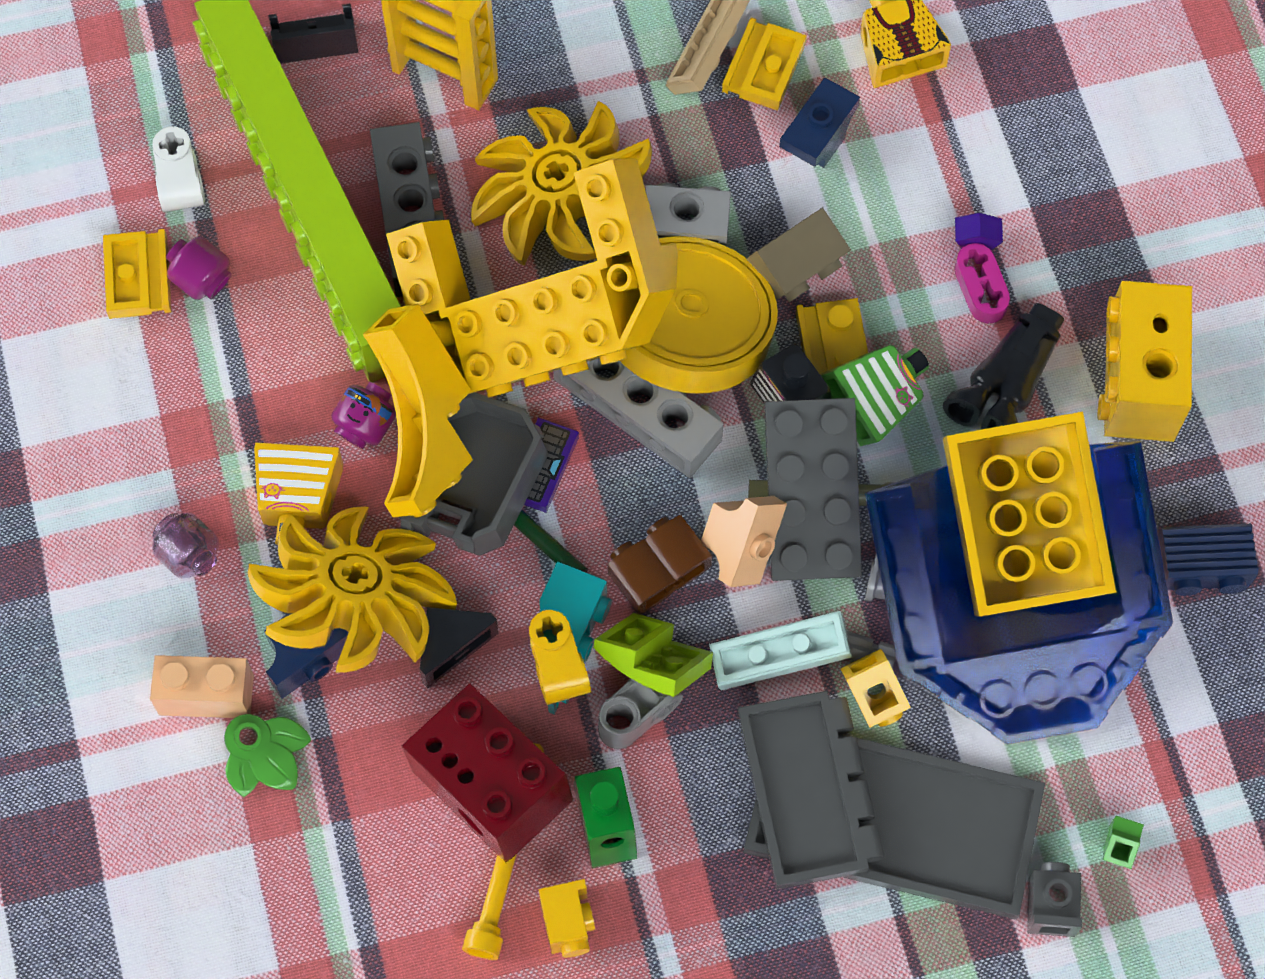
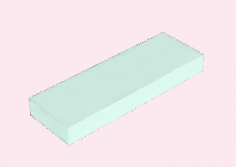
[709,611,852,691]

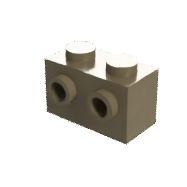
[746,207,851,302]

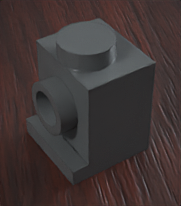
[1027,862,1082,937]

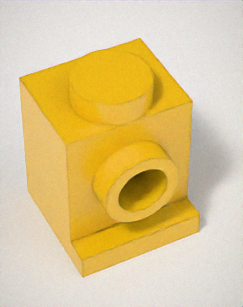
[840,649,911,728]
[538,879,595,958]

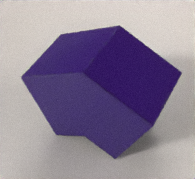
[955,213,1003,250]

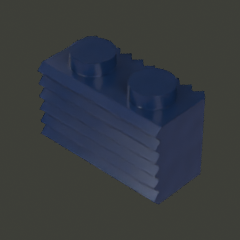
[1155,523,1259,596]

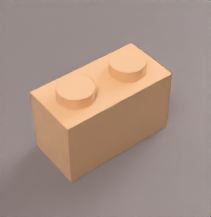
[150,655,254,718]

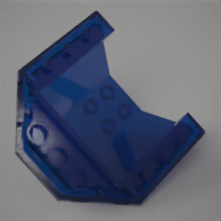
[865,441,1173,744]

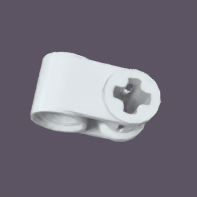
[152,126,205,213]

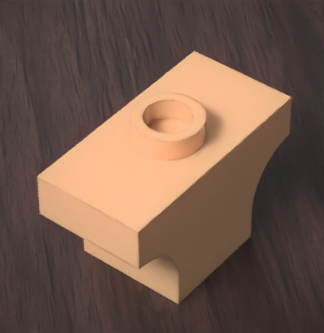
[701,496,787,587]

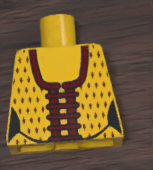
[860,0,951,89]

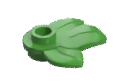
[224,714,311,797]

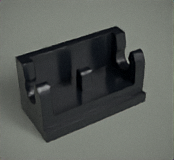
[268,3,359,64]

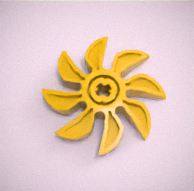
[471,101,652,266]
[248,507,457,673]

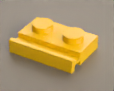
[722,17,807,111]
[103,229,172,319]
[795,298,868,374]

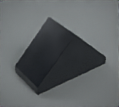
[420,607,498,688]

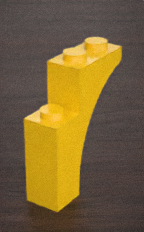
[363,303,473,518]

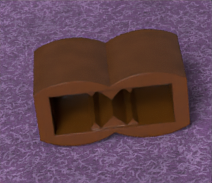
[608,515,712,615]

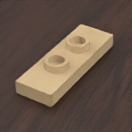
[666,0,750,95]

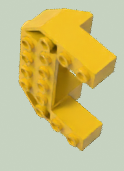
[386,158,678,398]

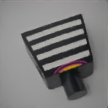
[750,344,832,403]

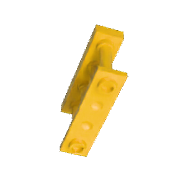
[381,0,498,111]

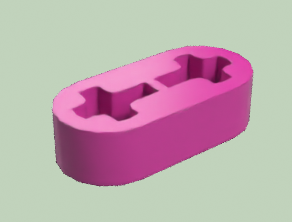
[954,243,1010,324]

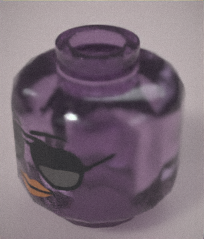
[152,513,219,579]

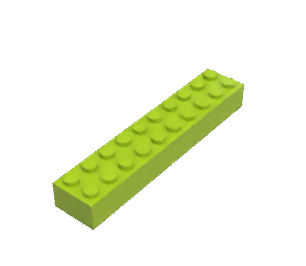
[192,0,401,382]

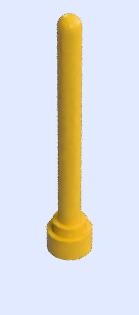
[462,743,544,960]

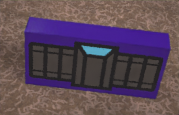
[524,417,579,513]

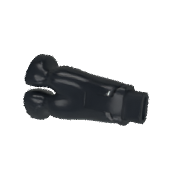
[943,303,1064,430]

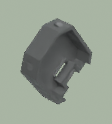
[399,392,549,556]

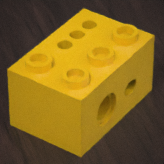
[1097,281,1192,442]

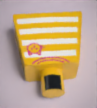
[254,443,344,545]

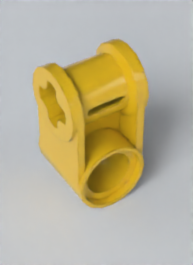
[529,610,592,705]

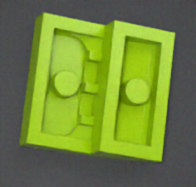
[593,613,713,697]

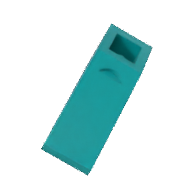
[539,561,612,715]

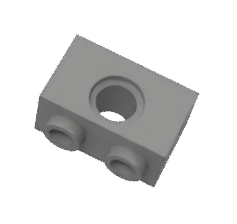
[646,183,731,246]

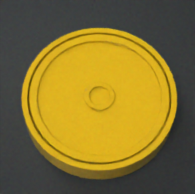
[620,236,778,394]

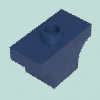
[779,77,860,168]
[264,613,349,699]

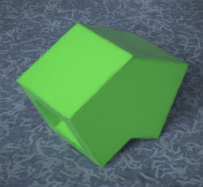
[1103,816,1144,869]

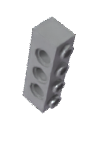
[553,358,724,478]

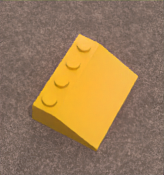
[943,411,1116,617]

